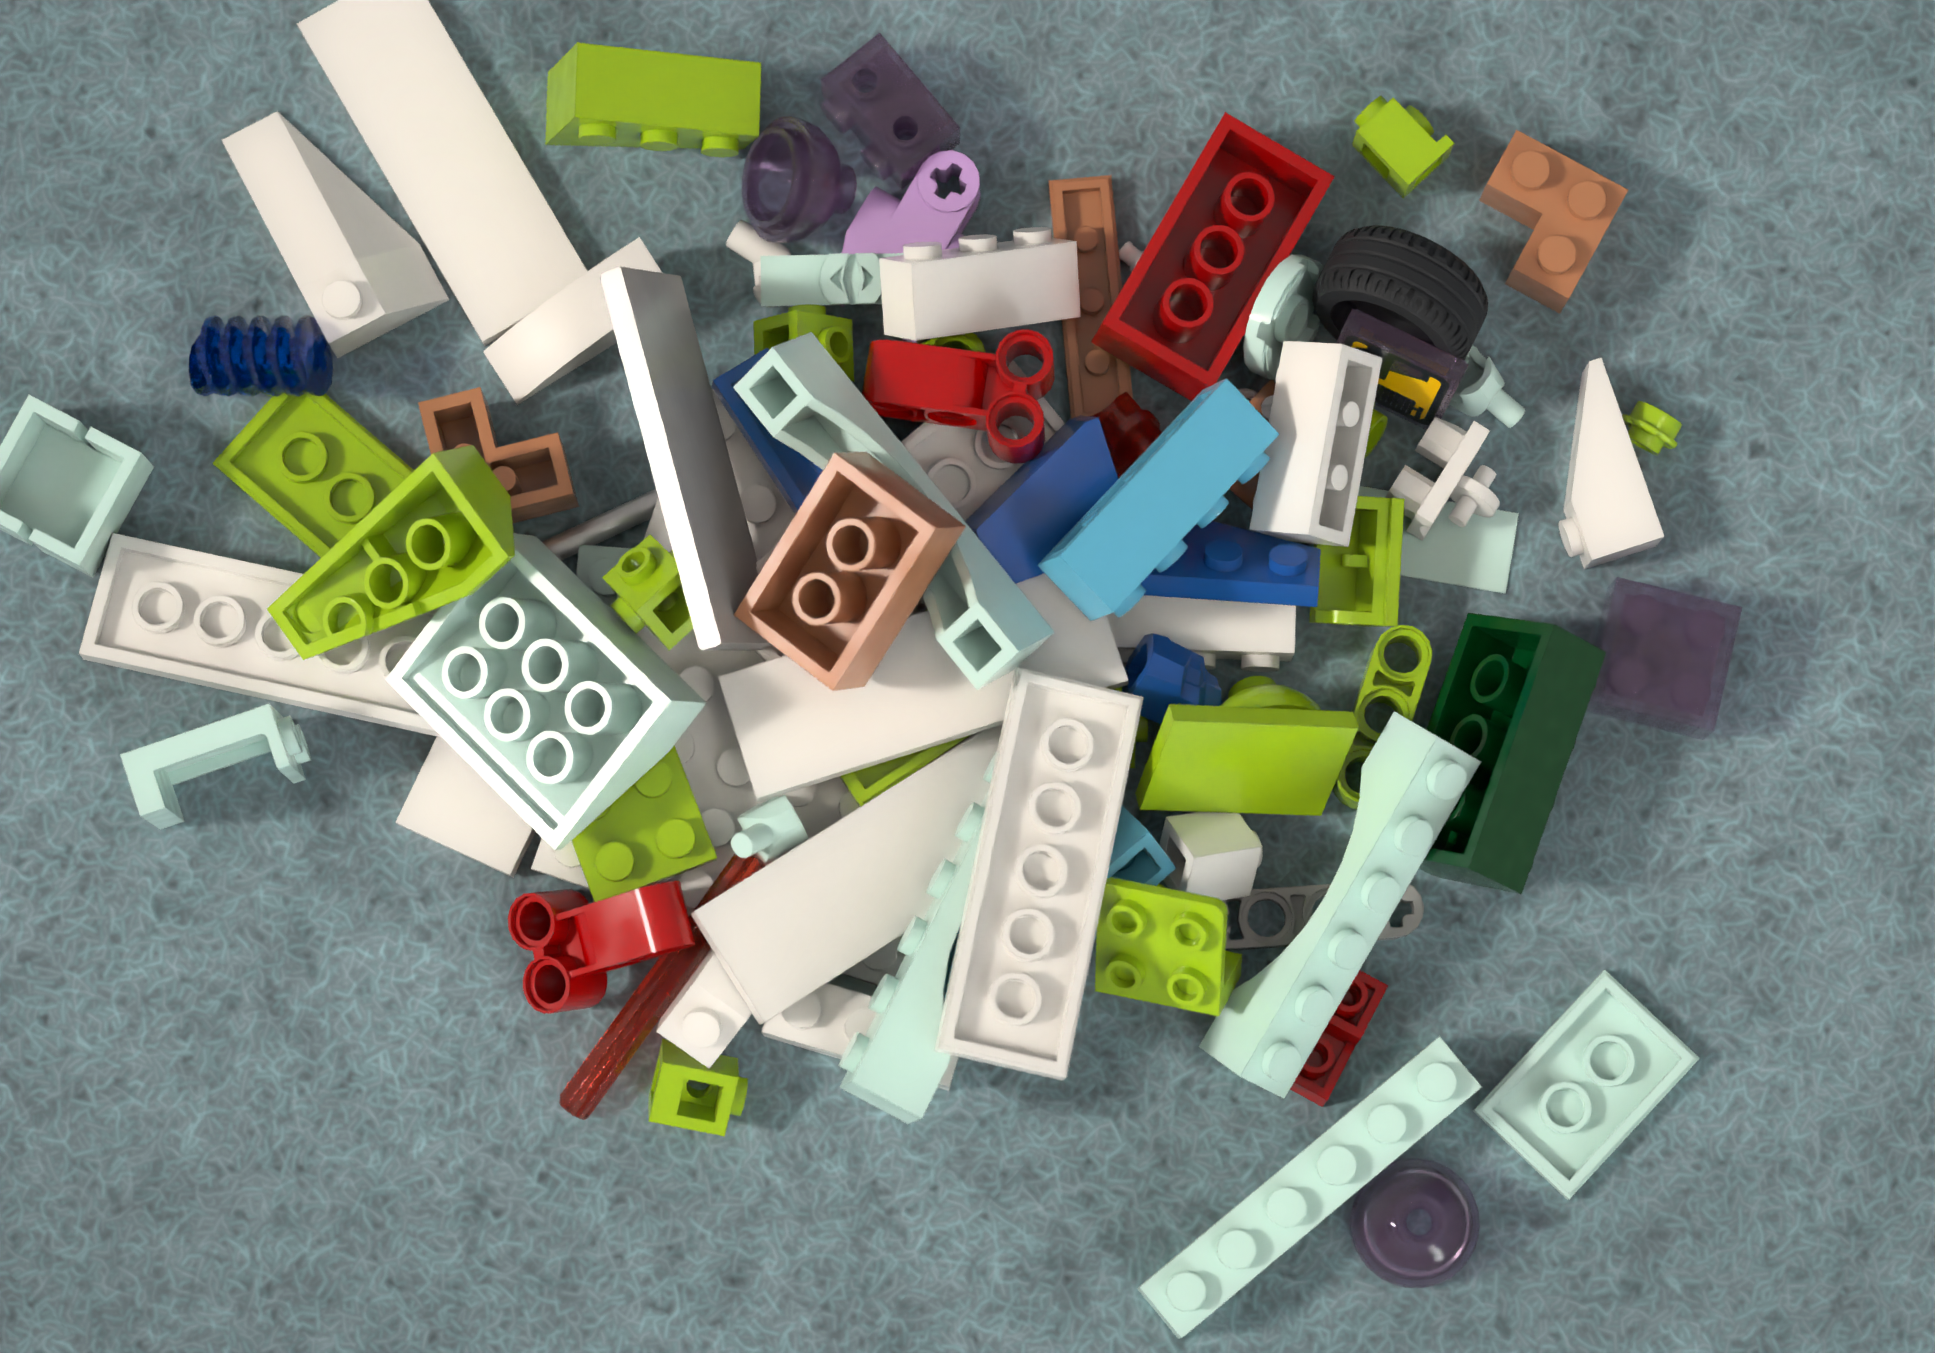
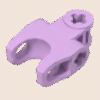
[840,150,980,344]

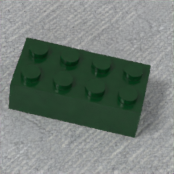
[1419,613,1607,894]

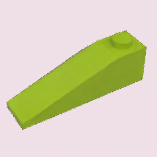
[267,445,515,660]

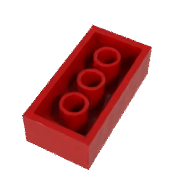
[1091,112,1335,401]

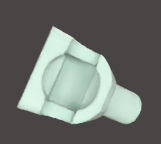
[1439,345,1525,428]
[731,795,809,867]

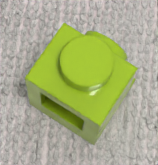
[1352,95,1454,199]
[648,1038,748,1136]

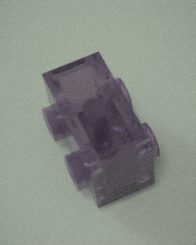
[820,32,960,190]

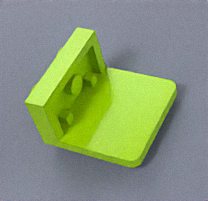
[1095,878,1242,1016]

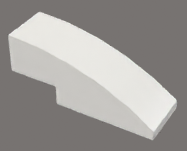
[483,237,662,405]

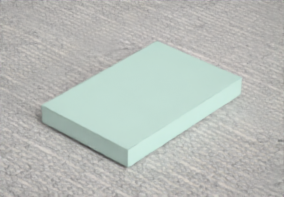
[1473,970,1700,1200]

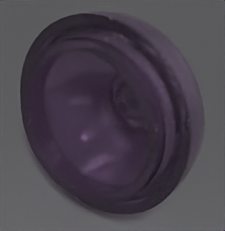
[742,116,857,243]
[1350,1158,1480,1288]

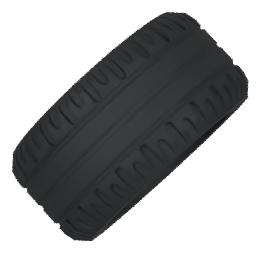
[1312,225,1488,377]

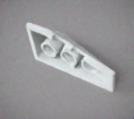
[222,111,449,358]

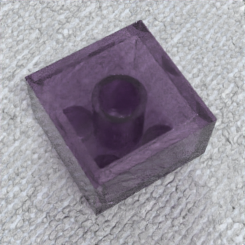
[1586,577,1742,740]

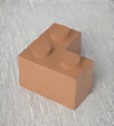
[1479,130,1628,313]
[418,387,579,524]

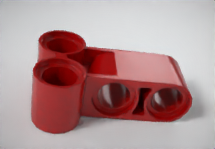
[862,329,1055,464]
[508,880,695,1014]

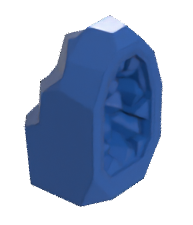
[1122,633,1223,724]

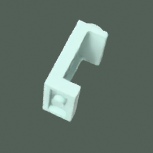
[120,704,311,830]

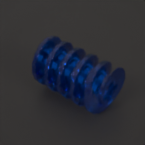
[188,315,333,397]

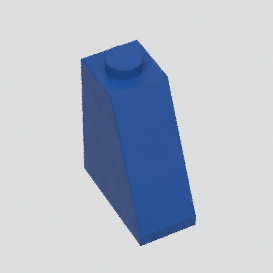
[965,415,1118,584]

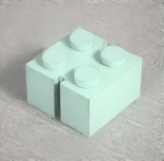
[0,395,154,578]

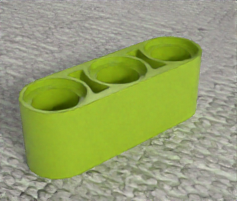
[1333,625,1432,809]

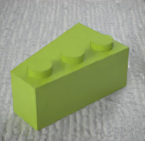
[545,42,761,157]

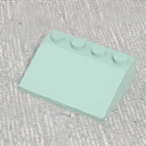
[385,533,706,850]

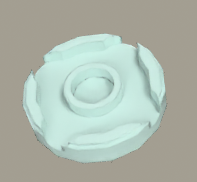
[1243,254,1324,380]

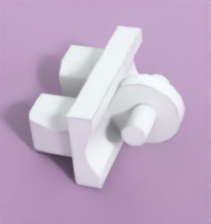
[1385,417,1500,541]

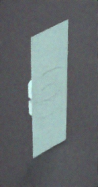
[761,253,903,306]

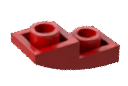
[1290,970,1388,1107]

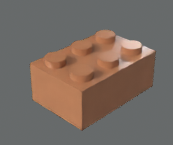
[734,452,966,691]

